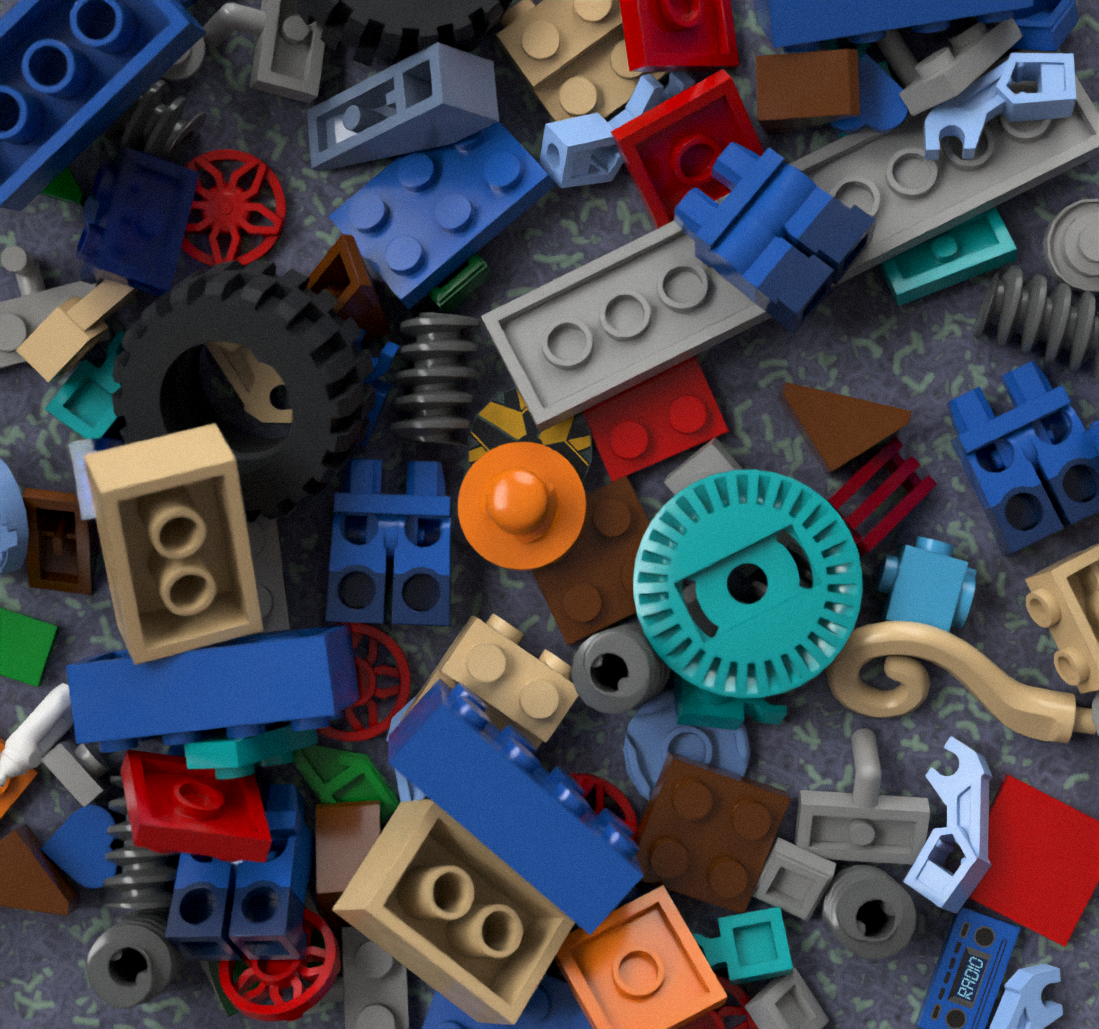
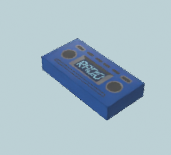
[916,906,1020,1029]

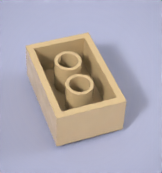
[84,423,264,665]
[332,799,575,1025]

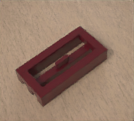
[827,436,937,558]

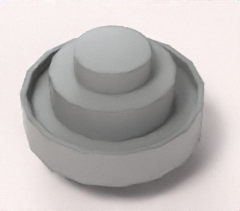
[1043,199,1099,293]

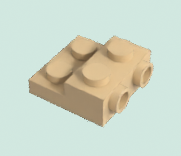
[496,0,670,122]
[1025,543,1099,694]
[400,613,579,755]

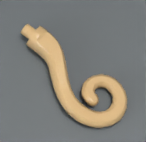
[826,621,1096,744]

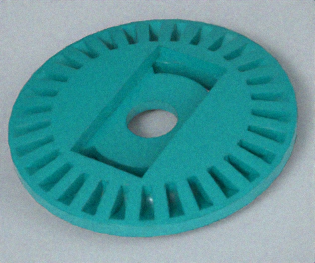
[633,469,863,698]

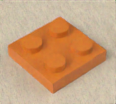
[554,885,728,1029]

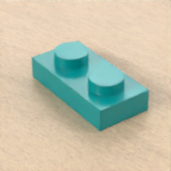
[878,206,1017,307]
[184,720,318,779]

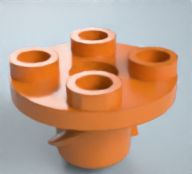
[458,442,587,571]

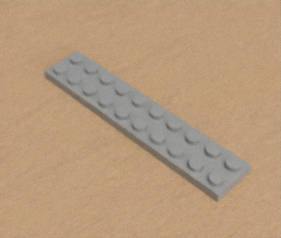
[481,48,1099,432]

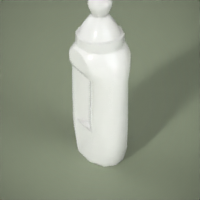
[0,683,74,787]

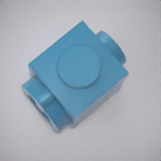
[875,536,976,632]

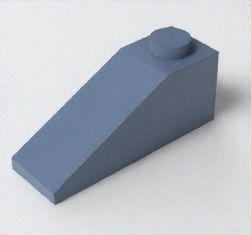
[307,42,499,171]

